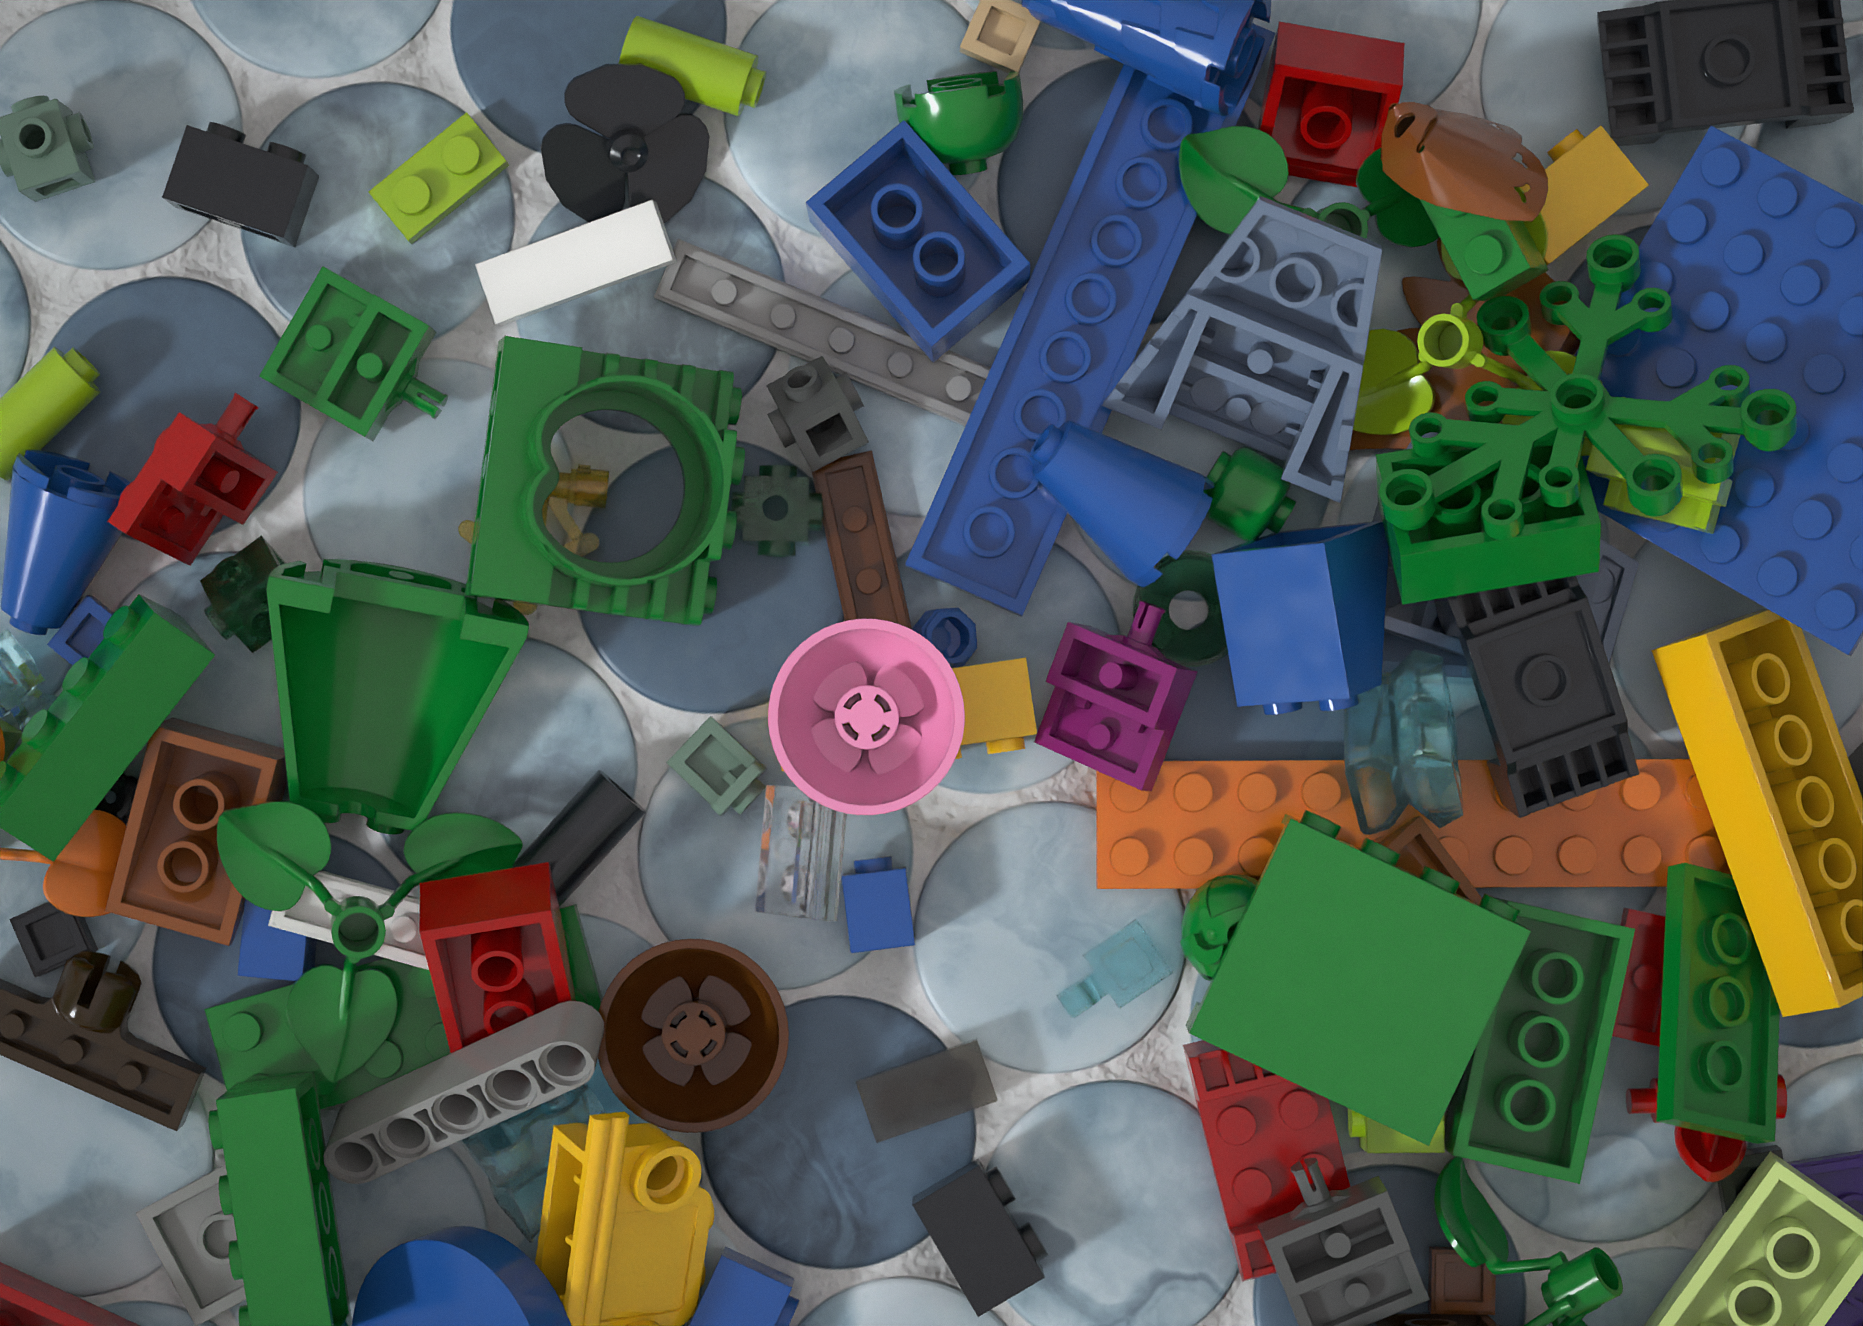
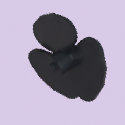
[540,63,710,223]

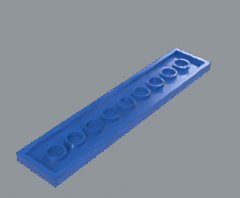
[905,23,1276,617]

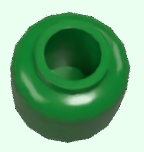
[1203,447,1296,542]

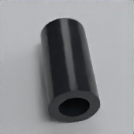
[512,770,646,907]

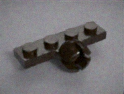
[0,951,206,1131]

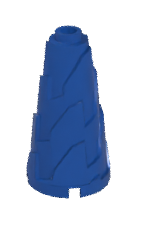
[1022,0,1272,116]

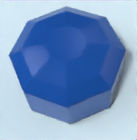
[912,608,977,668]

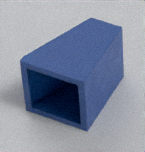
[1211,521,1388,715]

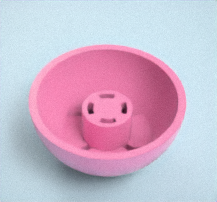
[768,619,965,815]

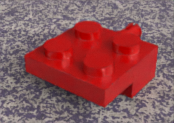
[107,393,278,566]

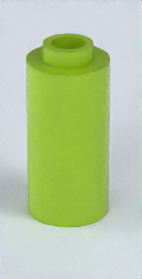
[619,16,766,117]
[0,347,101,481]

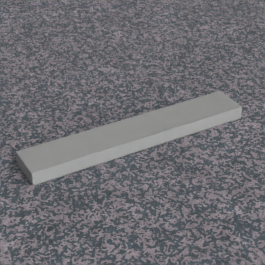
[654,239,991,427]

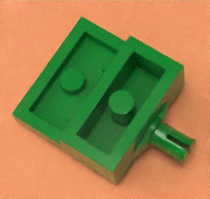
[259,266,448,442]

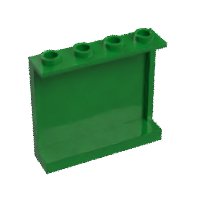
[1186,810,1531,1146]

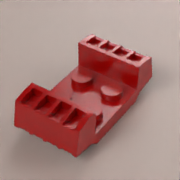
[1183,1040,1350,1282]

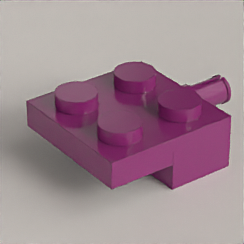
[1034,600,1198,791]

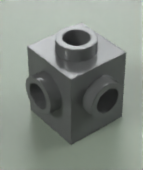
[766,356,869,472]

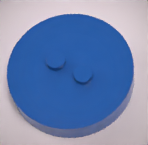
[352,1226,571,1326]

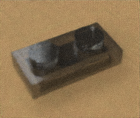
[856,1038,998,1143]

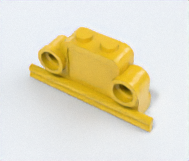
[535,1111,714,1326]

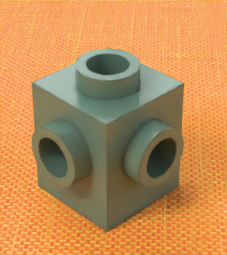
[0,95,95,202]

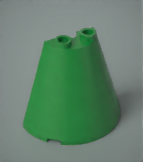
[267,559,529,835]

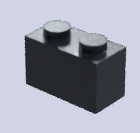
[162,122,319,247]
[912,1158,1048,1317]

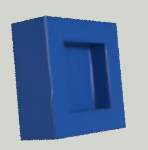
[47,595,114,665]

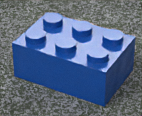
[806,120,1030,362]

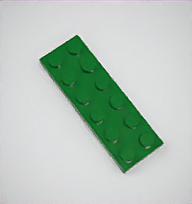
[204,904,603,1110]

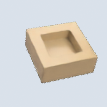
[959,0,1041,73]

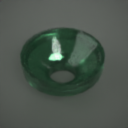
[1132,550,1228,667]

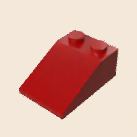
[419,862,576,1053]

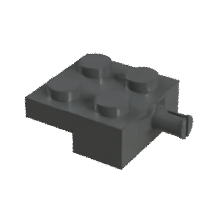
[1258,1158,1430,1326]

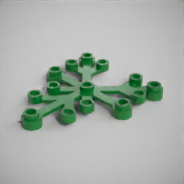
[1379,234,1797,540]

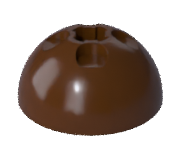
[598,939,789,1133]

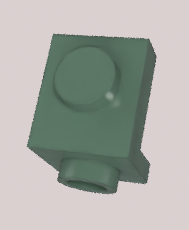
[666,716,767,816]

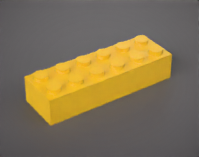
[1651,608,1863,1017]

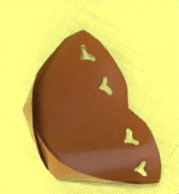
[1381,102,1548,222]

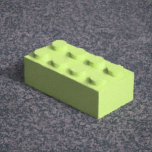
[1644,1151,1863,1326]

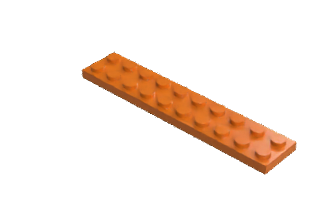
[1096,759,1732,889]

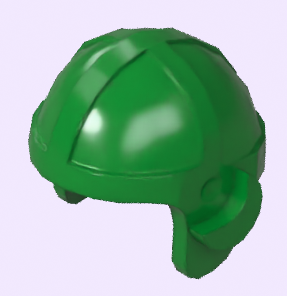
[1180,874,1258,981]

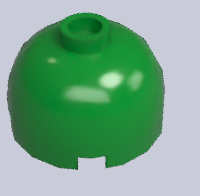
[894,71,1023,175]

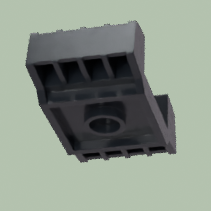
[1597,0,1854,146]
[1434,576,1639,818]

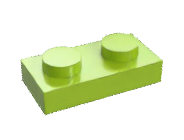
[368,112,509,244]

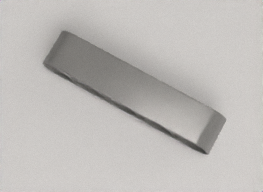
[324,1001,604,1184]

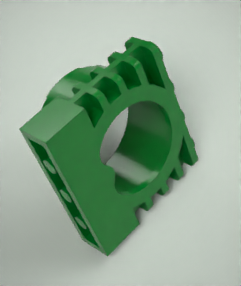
[465,336,745,626]

